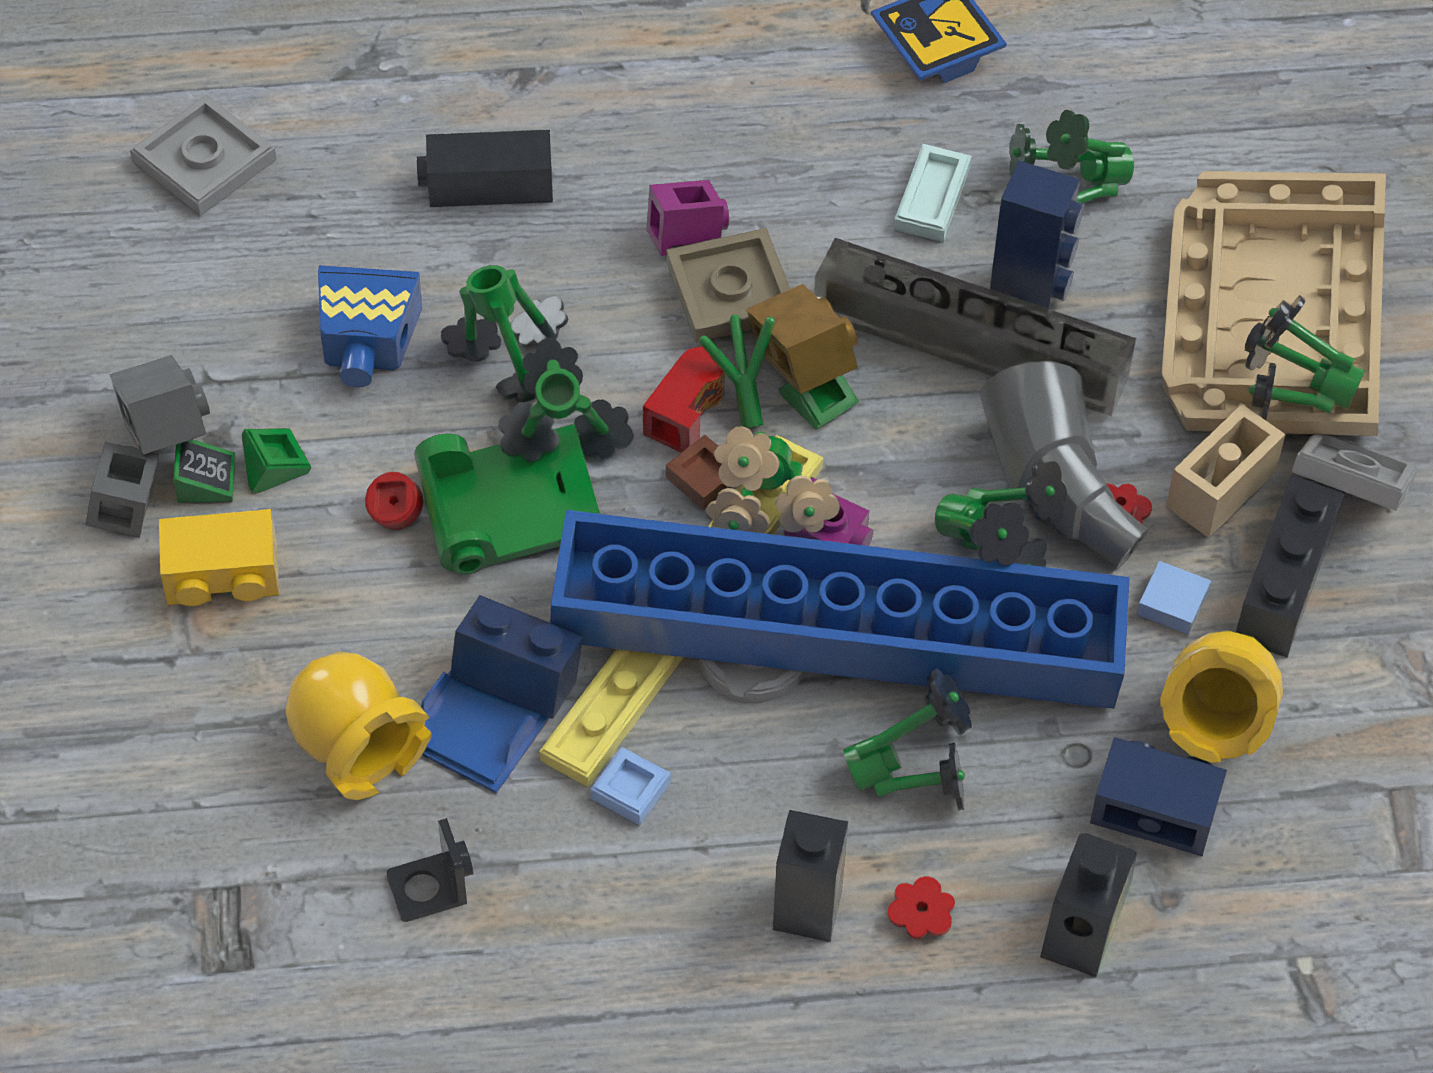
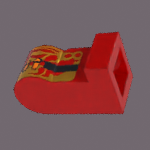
[643,347,725,453]

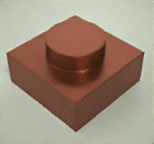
[666,435,732,510]

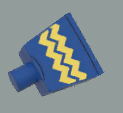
[318,265,422,387]

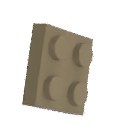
[666,228,790,343]

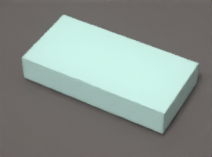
[894,144,972,243]

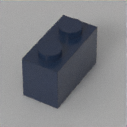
[450,595,583,719]
[1090,737,1227,856]

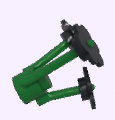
[935,461,1067,567]
[843,669,972,811]

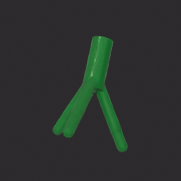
[699,314,775,428]

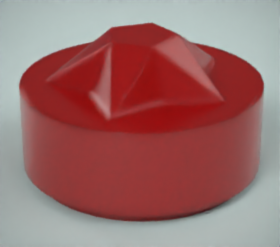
[365,472,423,530]

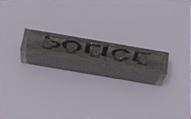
[814,238,1136,417]

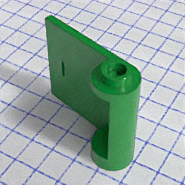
[414,423,600,575]

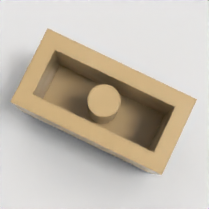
[1166,404,1286,538]

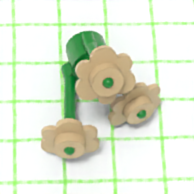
[706,426,840,533]

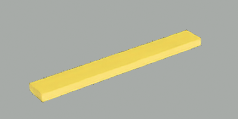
[539,435,823,787]

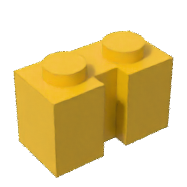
[159,509,279,606]

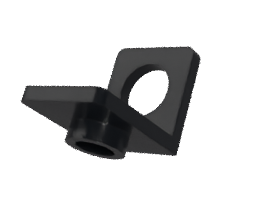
[387,818,474,922]

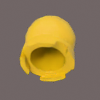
[1160,630,1283,763]
[286,651,432,800]

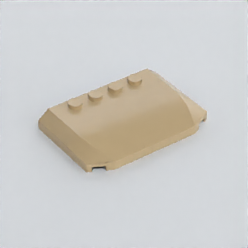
[1162,171,1386,436]

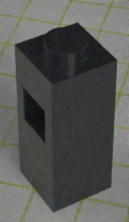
[417,129,553,207]
[773,810,848,942]

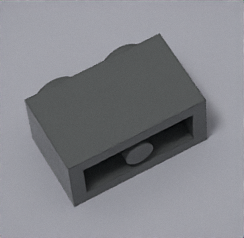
[109,355,210,455]

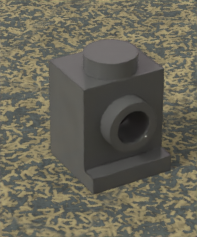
[86,442,159,538]

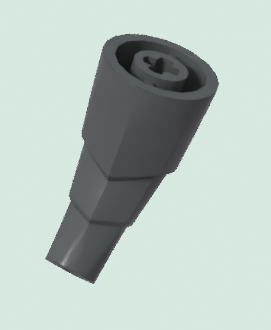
[980,361,1148,568]

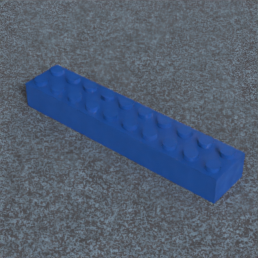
[550,510,1130,709]

